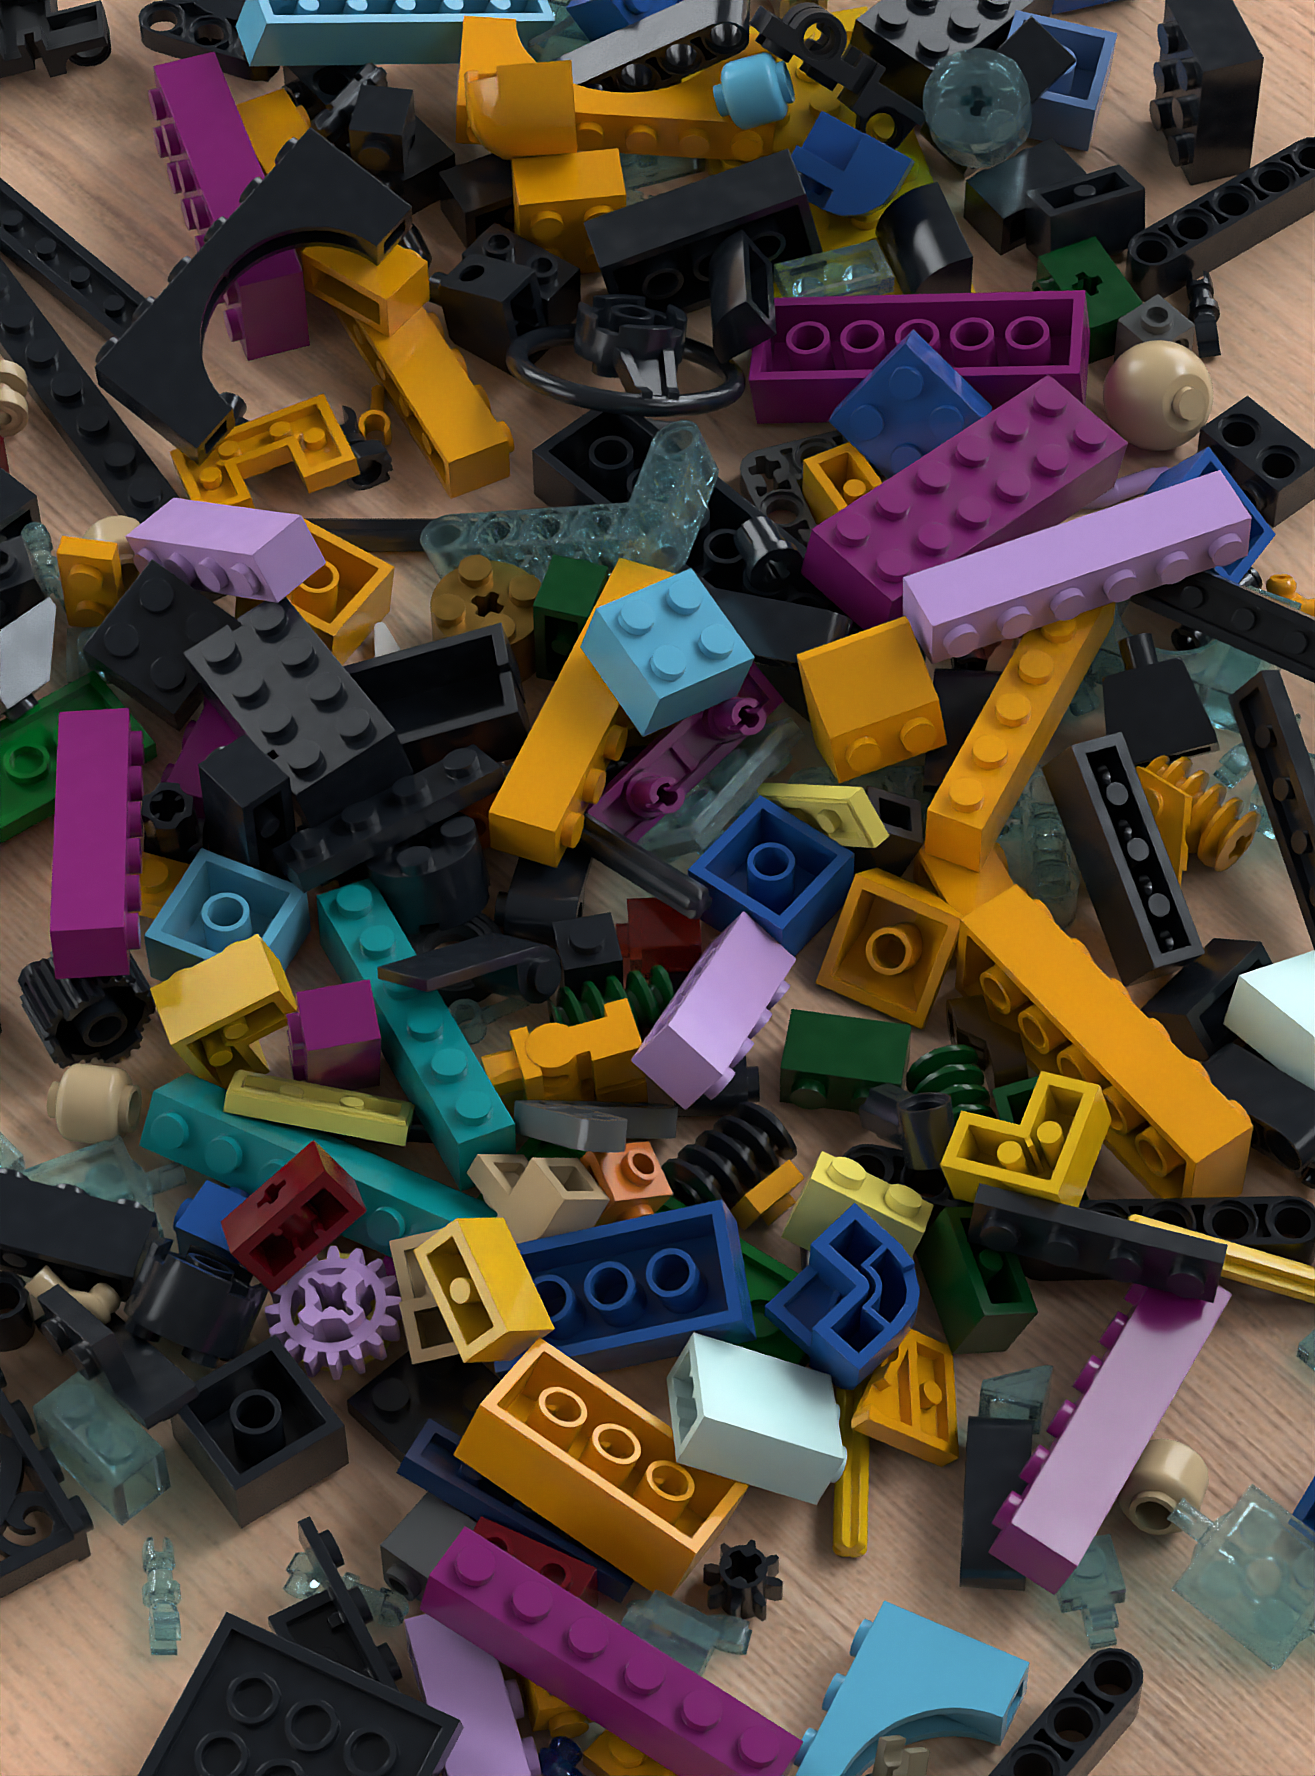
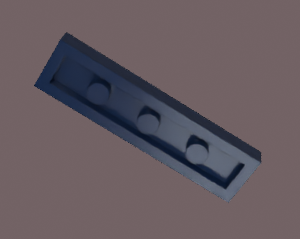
[396,1418,634,1604]

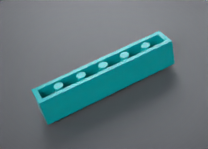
[316,878,516,1192]
[139,1073,498,1258]

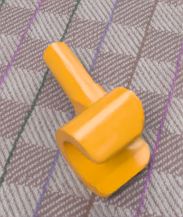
[358,385,392,446]

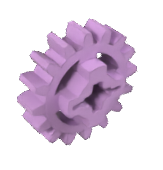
[265,1246,402,1380]

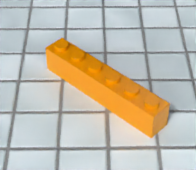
[488,558,676,868]
[924,602,1116,873]

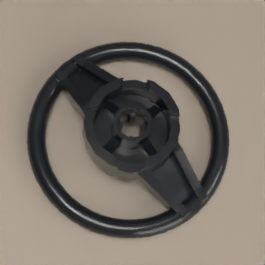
[506,294,746,417]

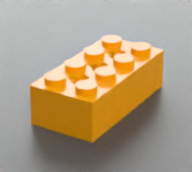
[453,1337,750,1603]

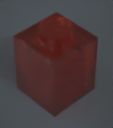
[616,897,702,981]

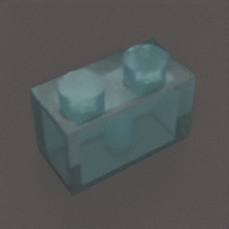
[32,1371,171,1526]

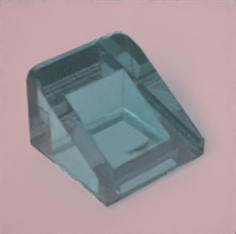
[978,1365,1053,1435]

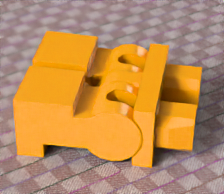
[481,998,648,1119]

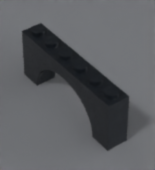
[95,127,413,466]

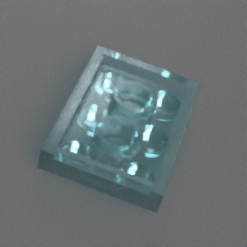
[636,717,805,863]

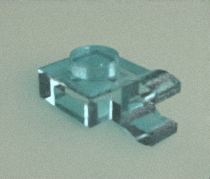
[1056,1534,1126,1649]

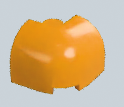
[464,60,577,161]

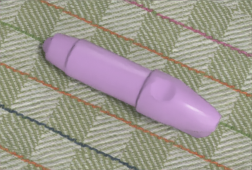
[1082,466,1170,509]

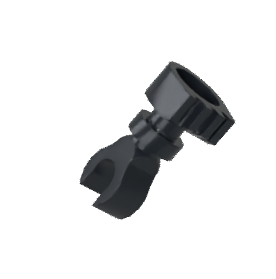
[340,406,393,490]

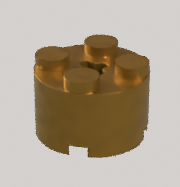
[430,555,542,682]

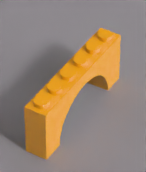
[455,16,777,161]

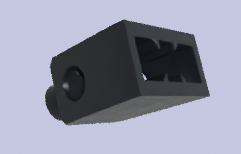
[428,254,550,377]
[1102,633,1220,768]

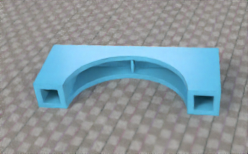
[794,1601,1029,1776]

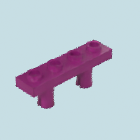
[585,662,784,843]

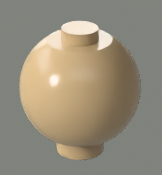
[1103,340,1213,451]

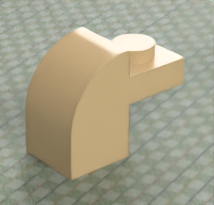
[467,1154,610,1244]

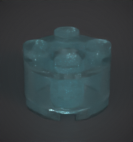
[923,48,1032,168]

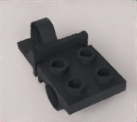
[0,0,111,78]
[750,2,928,149]

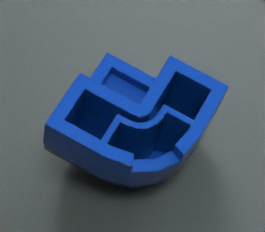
[791,111,915,218]
[764,1203,920,1390]

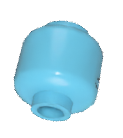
[713,52,795,130]

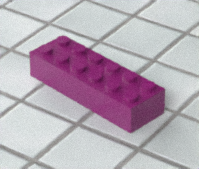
[148,52,310,361]
[748,290,1090,424]
[801,375,1128,630]

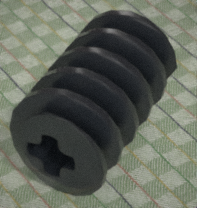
[661,1101,797,1207]

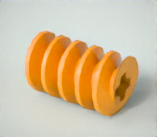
[1146,755,1262,872]

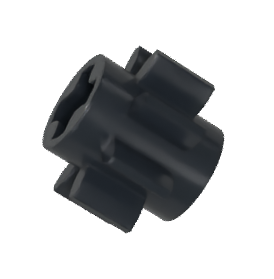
[703,1540,783,1625]

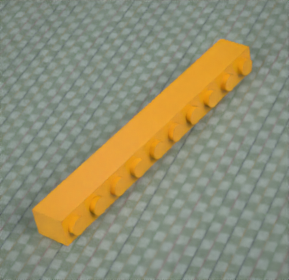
[236,88,515,499]

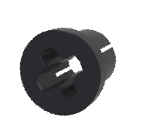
[734,516,803,592]

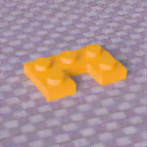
[169,393,360,509]

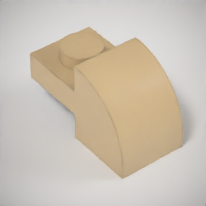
[389,1229,459,1365]

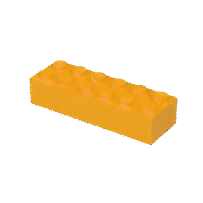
[955,883,1253,1199]

